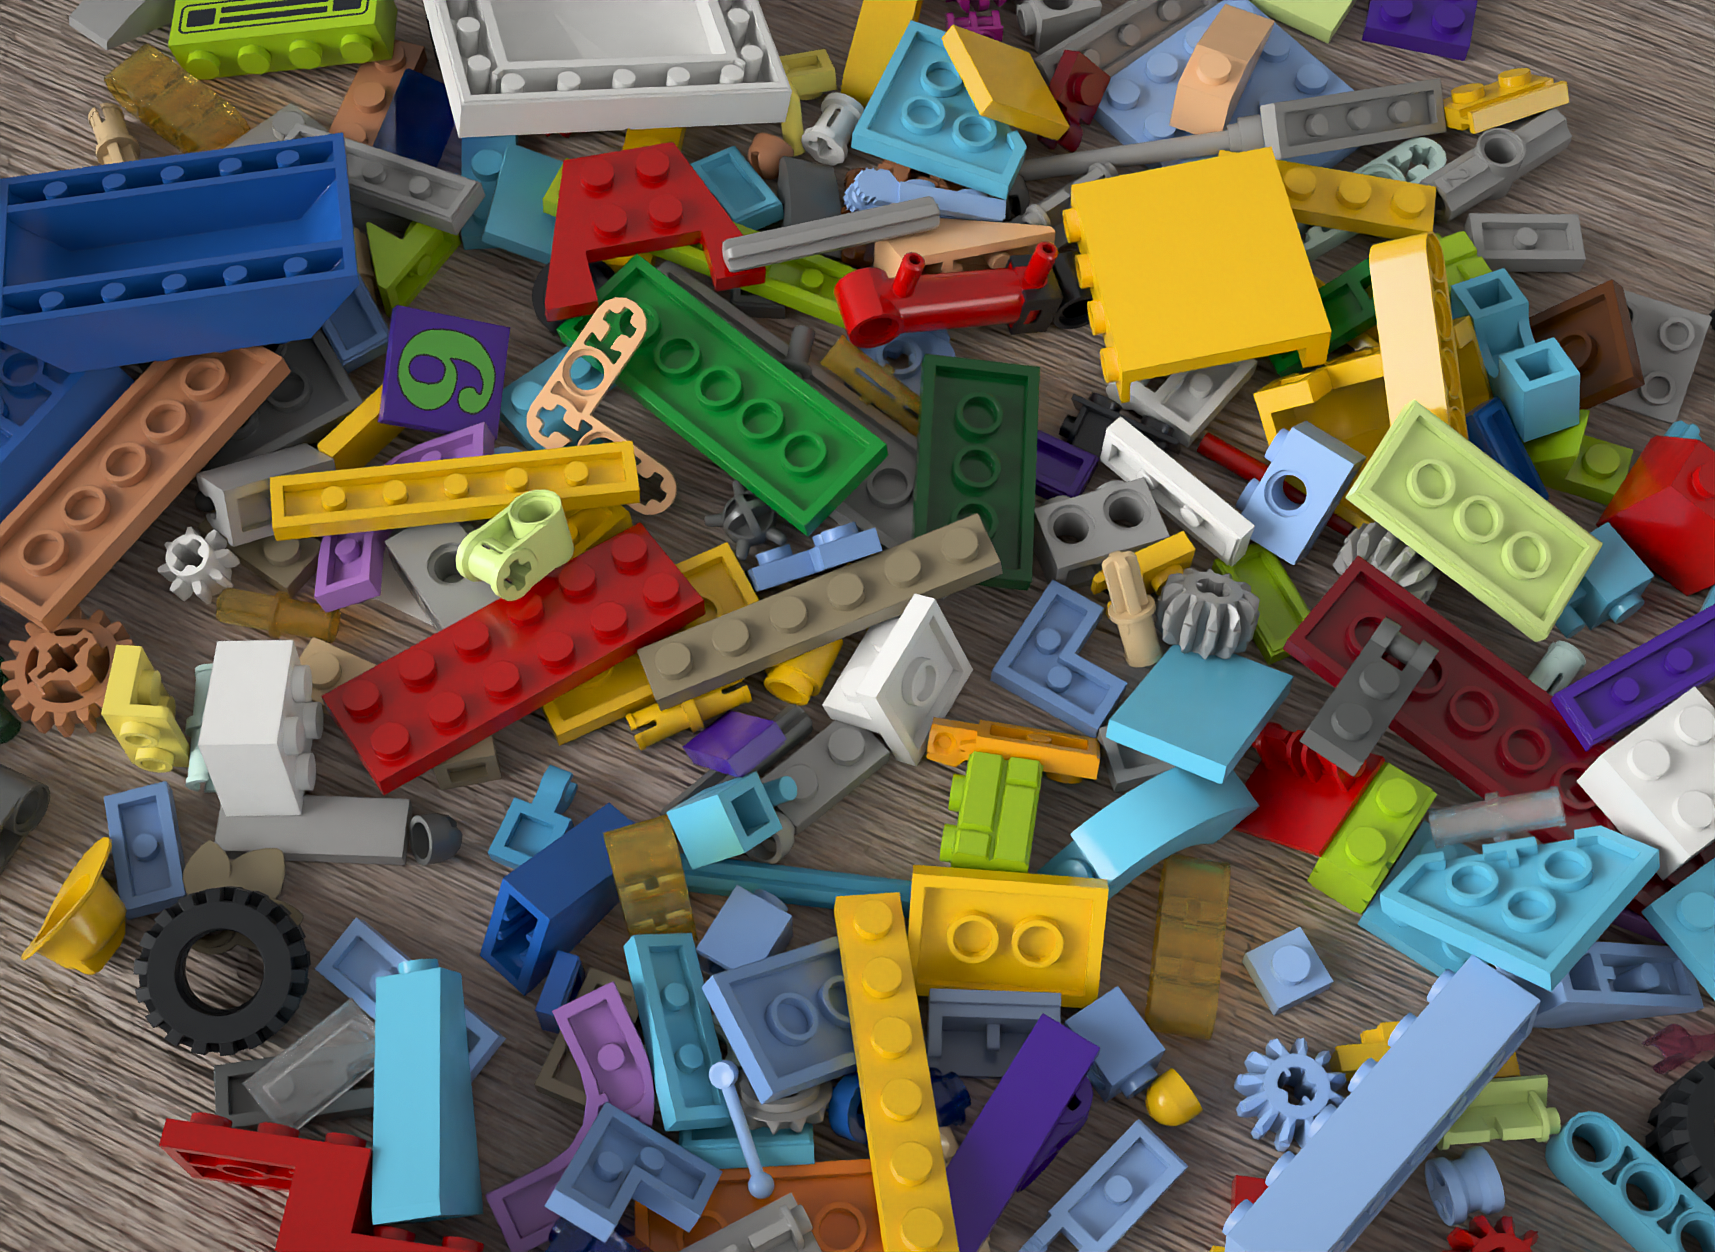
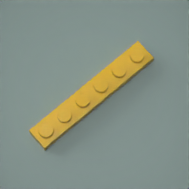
[270,440,640,541]
[834,892,959,1252]

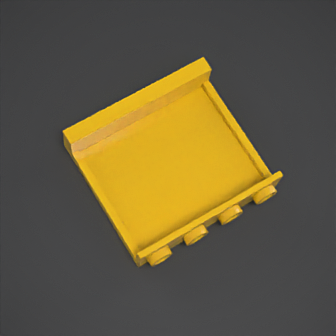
[1063,146,1332,403]

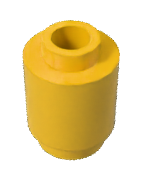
[764,638,843,706]

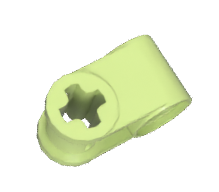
[456,489,574,601]

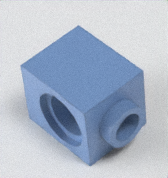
[1064,986,1166,1103]

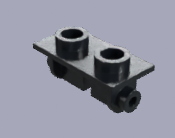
[1059,392,1181,459]

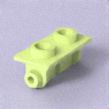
[1436,1074,1561,1150]

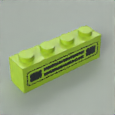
[168,0,398,81]

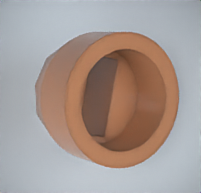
[747,133,794,180]

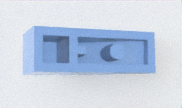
[1495,941,1704,1029]

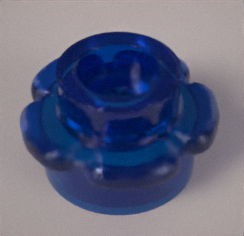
[929,1067,971,1127]

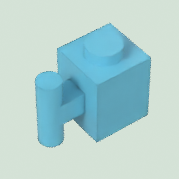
[1555,522,1654,639]
[666,771,797,870]

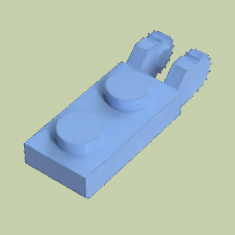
[843,168,1006,222]
[1018,1119,1188,1252]

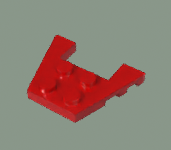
[545,142,766,322]

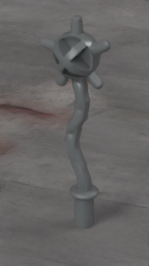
[704,325,815,561]

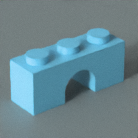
[1451,268,1580,442]

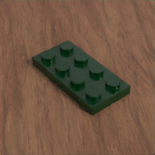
[911,354,1040,591]

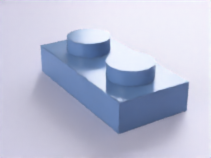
[104,781,187,920]

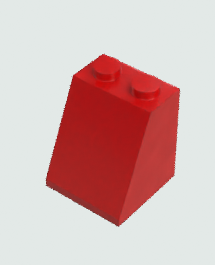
[1595,435,1715,596]

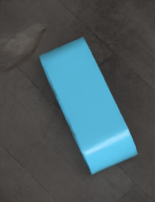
[1545,1111,1715,1252]

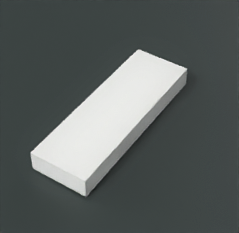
[1100,416,1255,567]

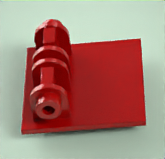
[1233,722,1385,857]

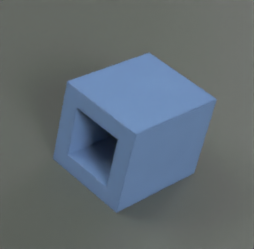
[696,885,793,976]

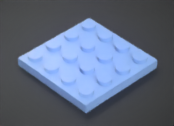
[1093,0,1361,170]

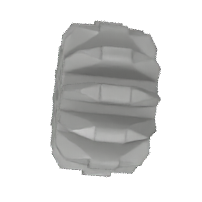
[1333,521,1442,604]
[1155,568,1260,659]

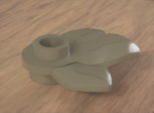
[183,840,304,955]

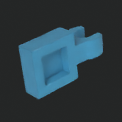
[488,765,578,869]

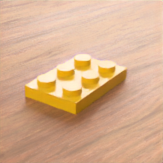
[907,865,1109,1008]

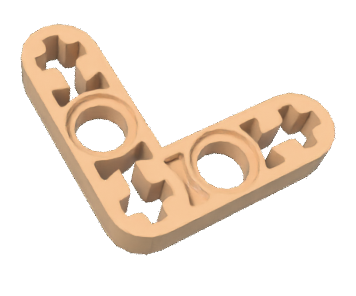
[526,297,677,515]

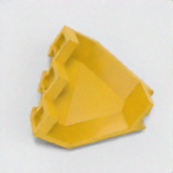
[1253,315,1493,529]

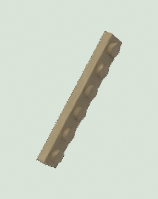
[637,513,1003,711]

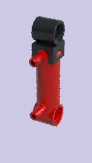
[834,242,1093,348]

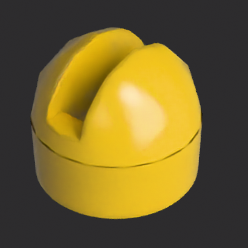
[1145,1068,1203,1126]

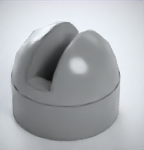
[746,811,795,864]

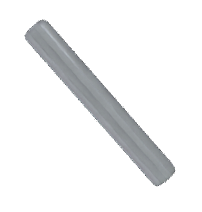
[722,196,940,273]

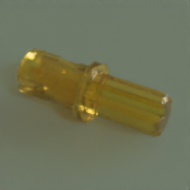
[216,588,341,644]

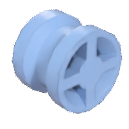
[1425,1146,1505,1226]

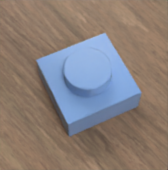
[1242,927,1334,1016]

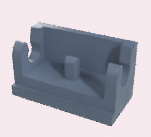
[926,988,1061,1079]

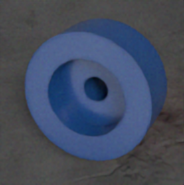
[826,1072,868,1144]

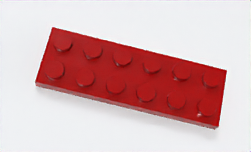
[321,522,706,795]

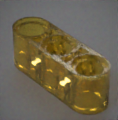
[104,44,251,154]
[603,814,698,943]
[1144,854,1231,1041]

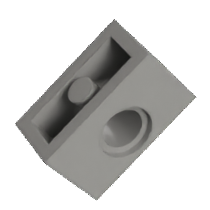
[384,521,512,632]

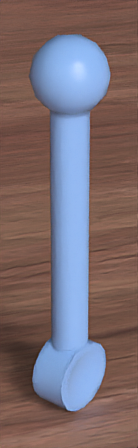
[709,1060,775,1199]

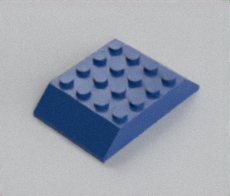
[0,133,360,373]

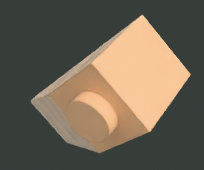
[1169,4,1275,135]
[873,218,1056,278]

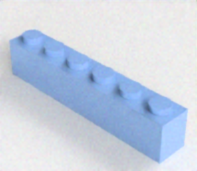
[1222,954,1541,1252]

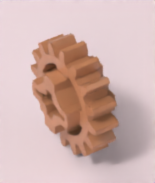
[0,606,135,738]

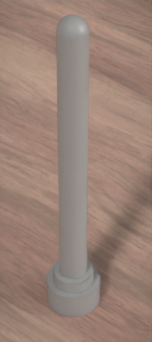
[1018,114,1265,182]

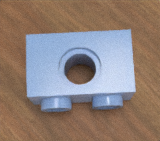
[1235,421,1367,565]

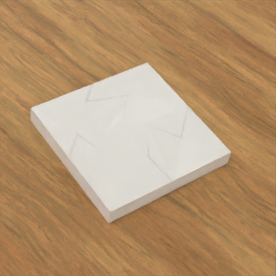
[423,0,792,138]

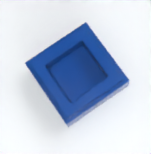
[535,950,586,1034]

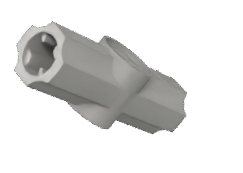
[1419,108,1572,223]

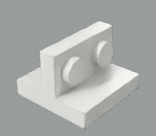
[822,594,973,766]

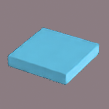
[480,142,563,265]

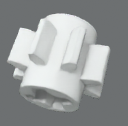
[158,527,240,604]

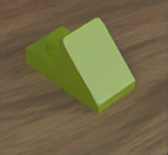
[366,221,461,318]
[1518,409,1633,506]

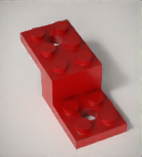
[159,1112,484,1252]

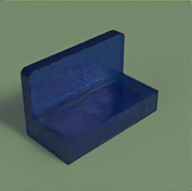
[372,68,455,168]

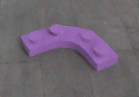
[314,422,495,613]
[485,981,655,1252]

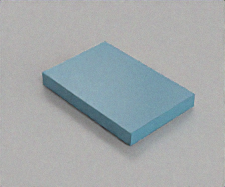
[1106,645,1294,784]

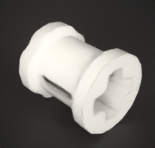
[801,92,865,166]

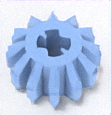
[1234,1038,1346,1152]

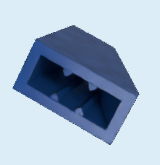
[480,802,655,996]

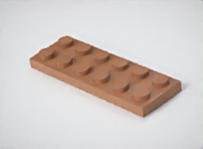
[0,346,291,634]

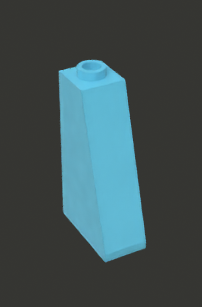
[372,959,484,1225]

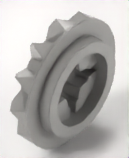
[734,1069,833,1135]

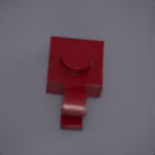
[1037,50,1111,153]

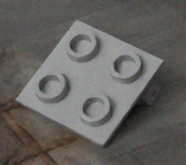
[1601,283,1712,424]

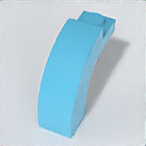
[1037,766,1259,900]

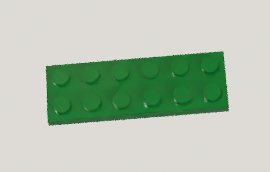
[556,254,889,537]

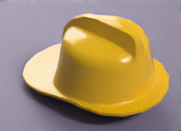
[20,836,127,975]

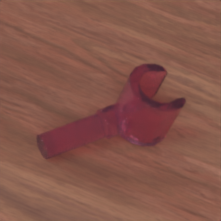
[1642,1023,1715,1075]

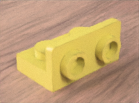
[101,645,190,773]

